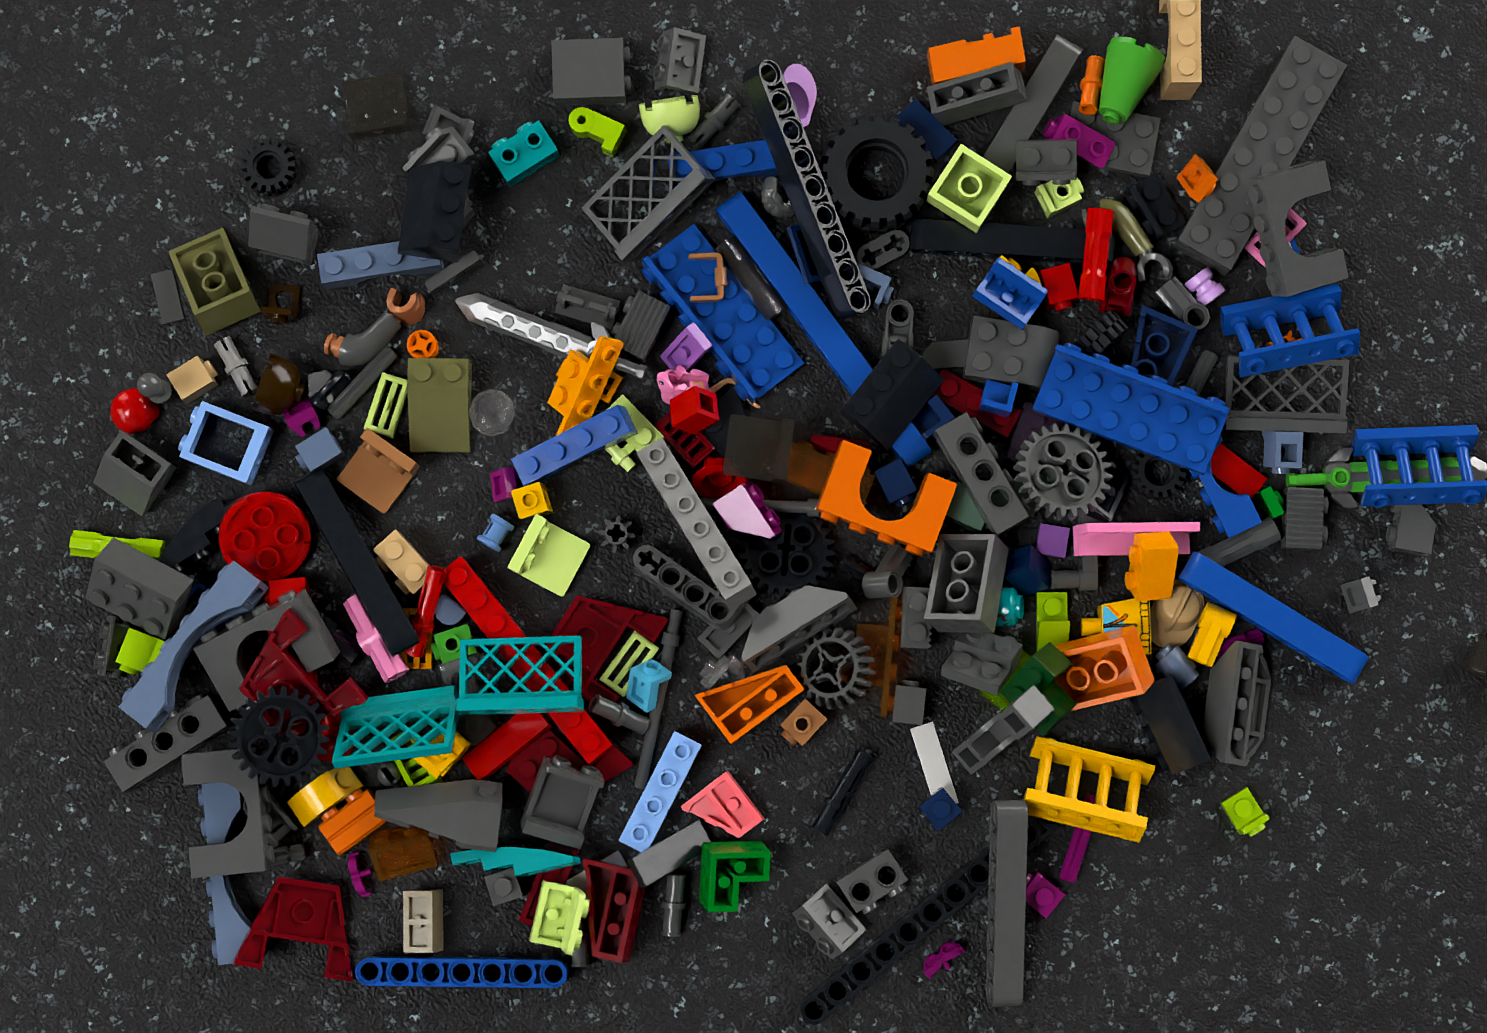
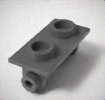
[555,284,620,330]
[94,616,133,679]

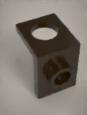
[261,284,301,325]

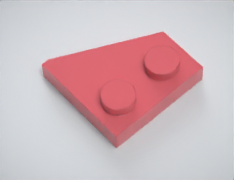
[680,770,765,838]

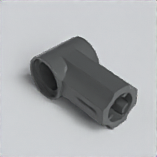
[1154,276,1210,333]
[862,545,913,599]

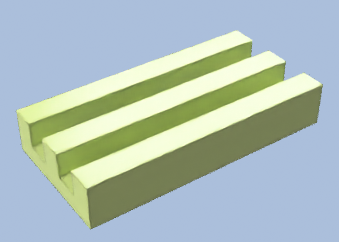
[363,372,408,439]
[599,631,659,697]

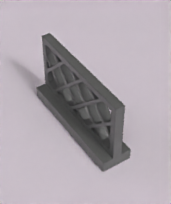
[581,125,716,261]
[1223,355,1350,433]

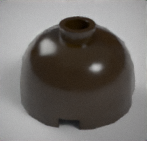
[251,353,304,415]

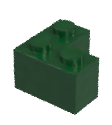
[1000,642,1077,736]

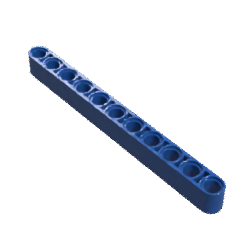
[715,192,932,470]

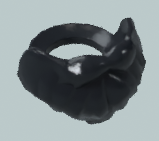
[307,370,351,411]

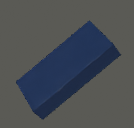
[896,98,957,162]

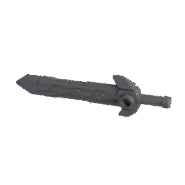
[455,293,648,380]

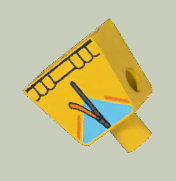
[1081,598,1151,655]

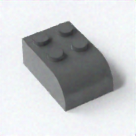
[962,316,1060,392]

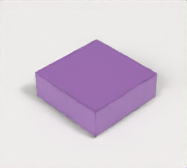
[1035,523,1070,559]

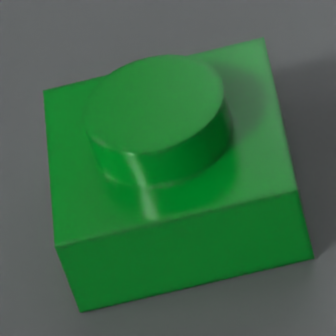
[1255,486,1285,519]

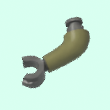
[1082,199,1173,282]

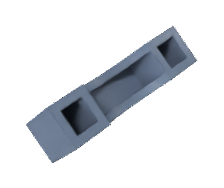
[317,241,444,290]

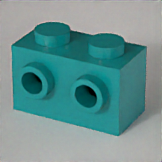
[488,120,560,188]

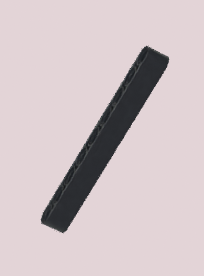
[743,60,871,319]

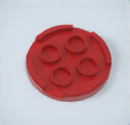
[219,492,311,581]

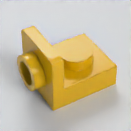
[511,482,553,519]

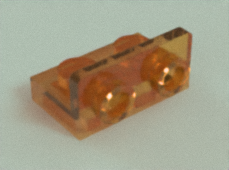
[368,826,438,882]

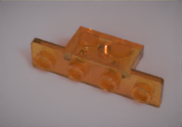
[852,597,902,718]

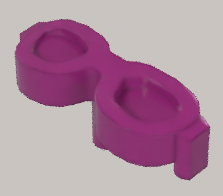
[348,851,372,898]
[923,942,966,980]

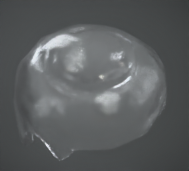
[469,388,515,437]

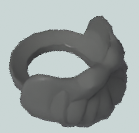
[761,174,795,218]

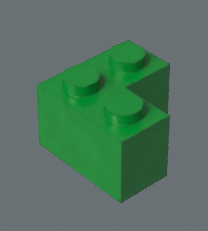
[699,841,771,912]

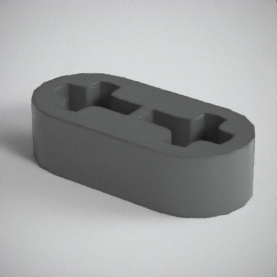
[856,230,910,271]

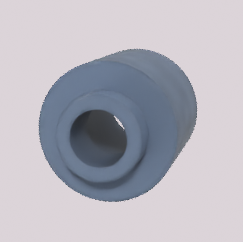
[1154,644,1199,690]

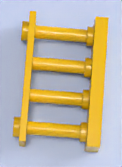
[1023,736,1155,843]

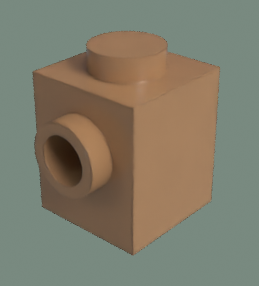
[780,699,827,746]

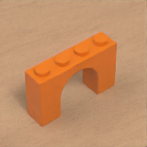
[815,440,957,557]

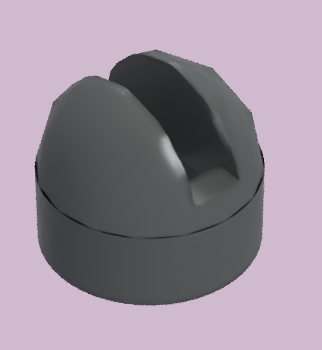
[377,762,402,786]

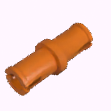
[1078,55,1105,115]

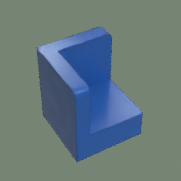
[978,379,1018,418]

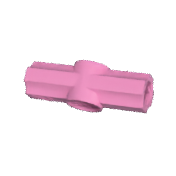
[343,594,409,683]

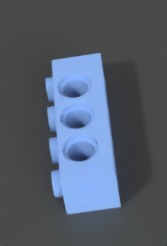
[618,731,702,852]

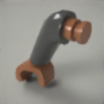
[324,288,425,367]

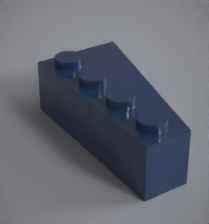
[1131,305,1198,387]

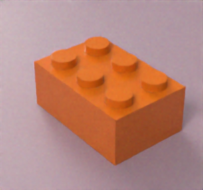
[1054,625,1155,711]

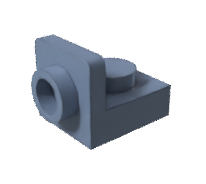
[858,263,894,309]

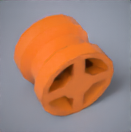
[407,330,439,358]

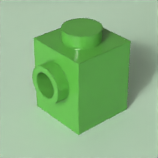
[431,624,480,665]

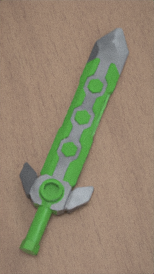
[1286,447,1487,508]

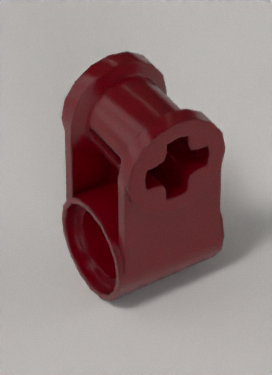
[1098,257,1136,318]

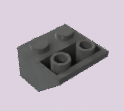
[248,204,320,266]
[93,430,178,517]

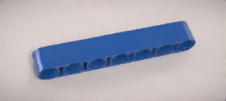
[1178,552,1369,684]
[355,956,569,988]

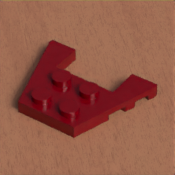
[545,595,669,720]
[238,607,368,734]
[506,713,634,793]
[233,877,353,982]

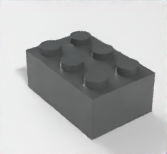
[924,534,1009,633]
[85,537,193,641]

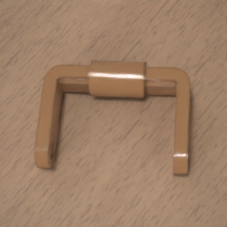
[688,253,727,303]

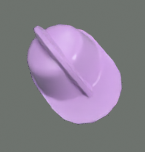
[783,64,817,127]

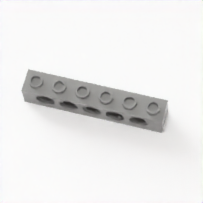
[636,438,757,610]

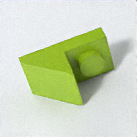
[1036,592,1070,651]

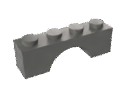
[952,685,1054,775]

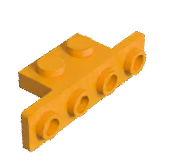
[547,336,624,436]

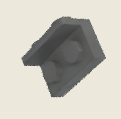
[653,27,706,95]
[402,126,474,173]
[1016,139,1077,185]
[792,883,867,959]

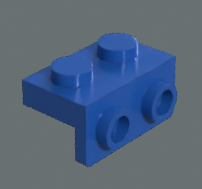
[972,258,1048,330]

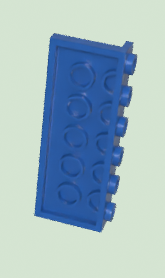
[641,224,804,405]
[1032,343,1230,476]

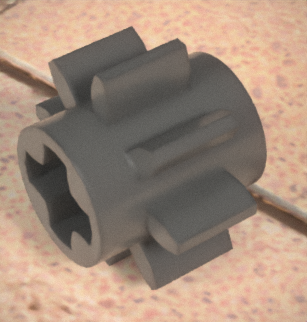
[598,515,636,554]

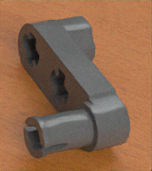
[1050,515,1111,591]

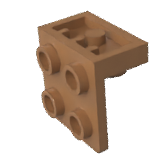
[337,428,421,514]

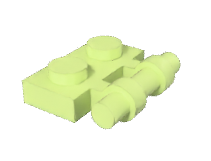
[605,394,664,472]

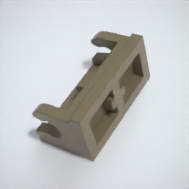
[403,889,444,953]

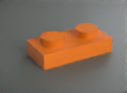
[1176,154,1218,203]

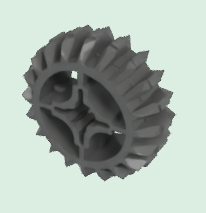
[795,627,876,710]

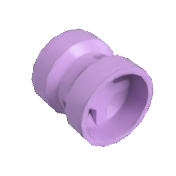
[1184,267,1226,306]

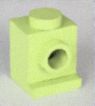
[1034,177,1084,219]

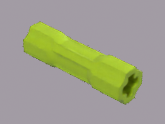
[69,530,166,561]

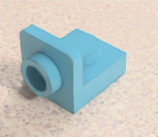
[626,659,672,712]

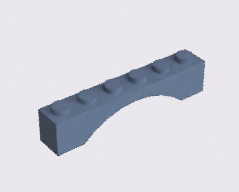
[119,561,269,733]
[198,782,252,965]

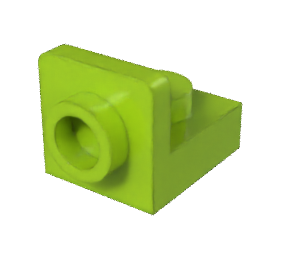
[1220,787,1270,837]

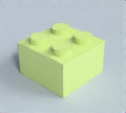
[926,144,1012,233]

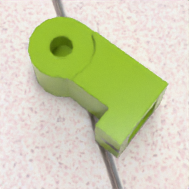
[569,107,627,158]

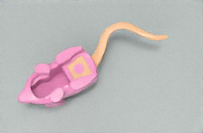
[657,365,760,408]

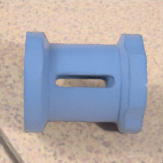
[476,513,514,553]

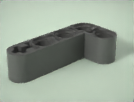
[633,545,751,630]

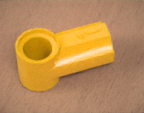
[1187,602,1237,667]

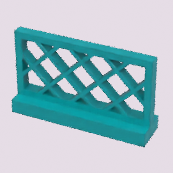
[456,636,584,715]
[332,685,463,768]

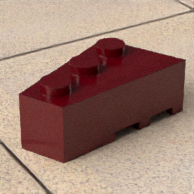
[583,858,645,963]

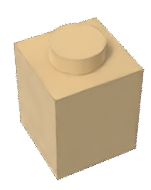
[166,356,218,404]

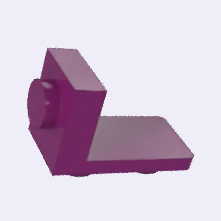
[1042,114,1115,169]

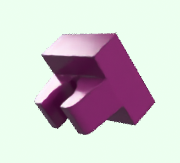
[283,396,320,437]
[490,467,520,502]

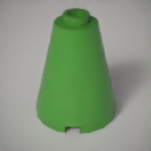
[1099,36,1165,125]

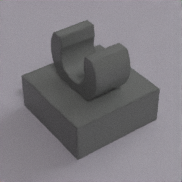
[1340,576,1381,614]

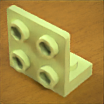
[507,514,591,597]

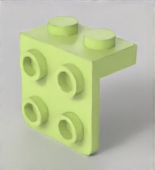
[529,880,589,955]

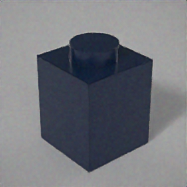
[872,458,917,508]
[917,787,962,831]

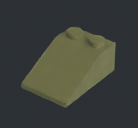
[168,227,261,336]
[407,358,472,453]

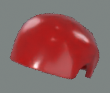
[110,388,159,434]

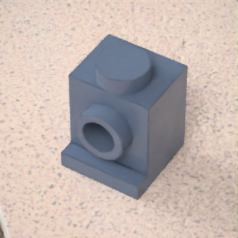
[1262,431,1303,474]

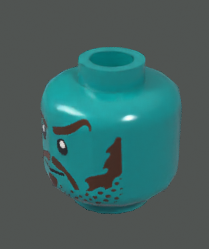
[995,587,1024,627]

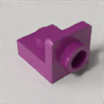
[1026,871,1065,919]

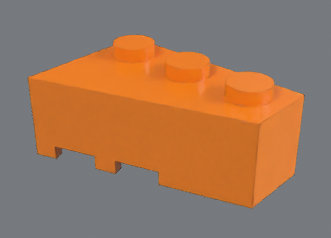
[927,26,1026,85]
[695,665,804,744]

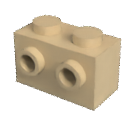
[373,529,429,597]

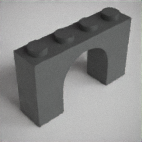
[1248,160,1349,297]
[193,589,341,712]
[181,747,275,878]

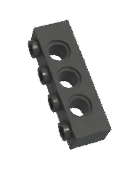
[933,412,1030,537]
[104,694,232,792]

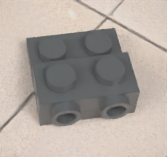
[941,633,1023,696]

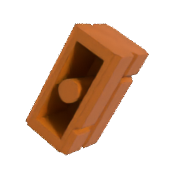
[318,789,388,856]

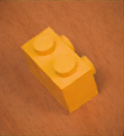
[1125,531,1179,601]

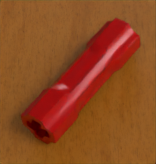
[1078,208,1114,301]

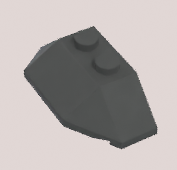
[741,585,857,672]
[1202,641,1271,766]

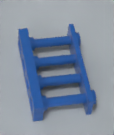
[1220,283,1360,378]
[1351,425,1487,508]

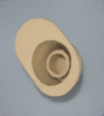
[1150,579,1205,648]

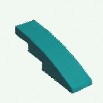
[450,847,581,877]

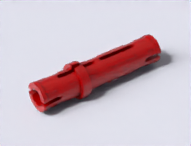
[405,565,447,657]

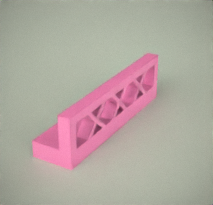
[1073,522,1200,556]

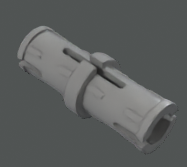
[214,336,258,398]

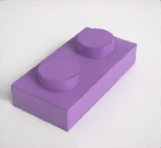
[660,322,713,372]

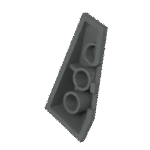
[374,779,502,852]

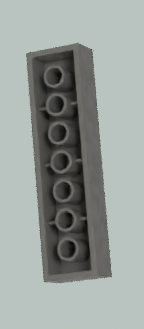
[1173,36,1347,276]

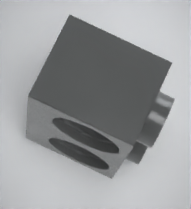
[836,848,908,914]

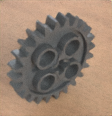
[1013,423,1112,521]

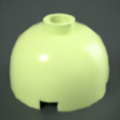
[639,95,700,143]

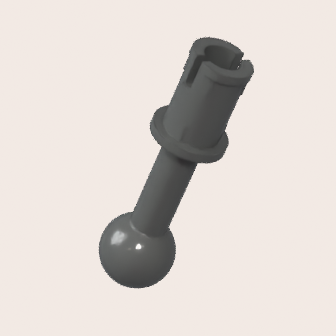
[137,373,175,405]

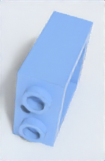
[178,401,274,486]

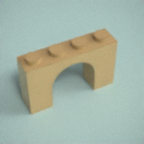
[1159,0,1202,100]

